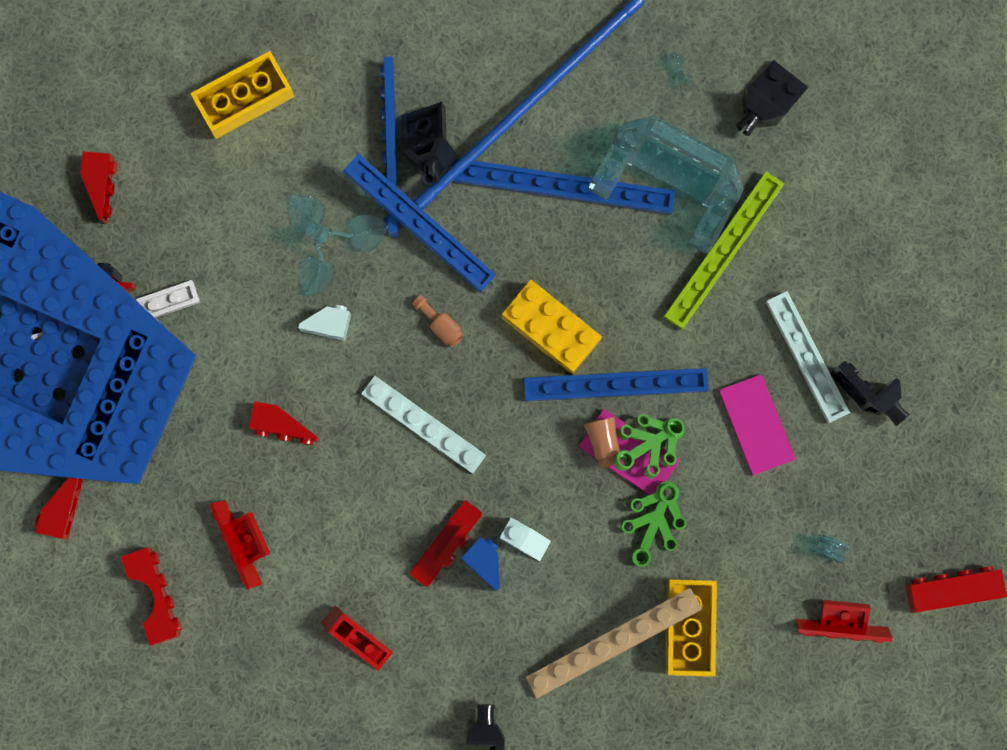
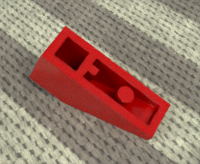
[35,477,83,540]
[321,605,393,671]

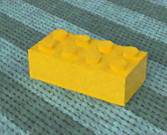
[190,51,295,139]
[502,280,602,375]
[665,579,717,677]

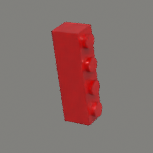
[905,566,1007,613]

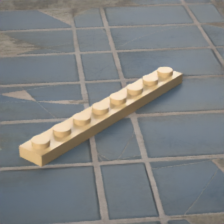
[526,588,702,698]

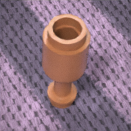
[412,295,465,347]

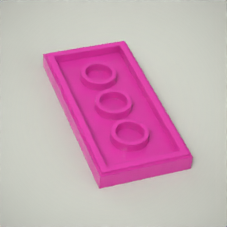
[719,374,796,476]
[578,409,680,495]

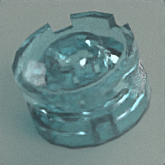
[813,534,850,563]

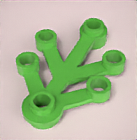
[613,414,685,479]
[621,481,687,567]

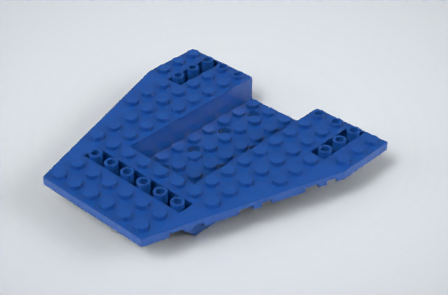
[0,192,197,484]

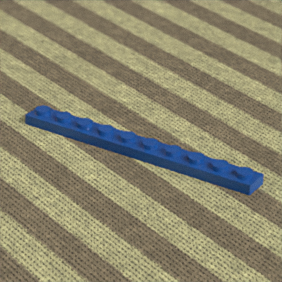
[451,158,675,214]

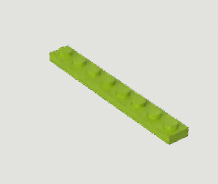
[664,171,784,330]

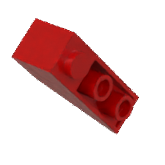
[80,151,117,224]
[249,401,320,446]

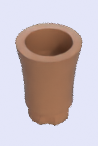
[584,417,621,468]

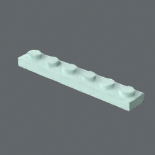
[766,291,850,424]
[362,376,486,474]

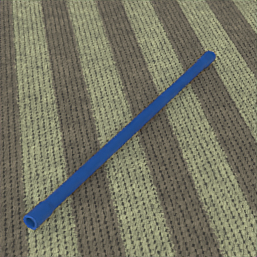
[413,0,645,210]

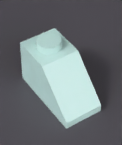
[298,305,351,341]
[499,518,551,561]

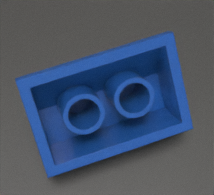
[461,537,500,591]

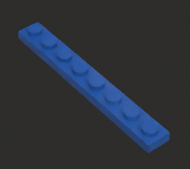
[380,56,399,237]
[343,154,496,293]
[524,368,709,402]

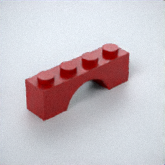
[121,547,182,646]

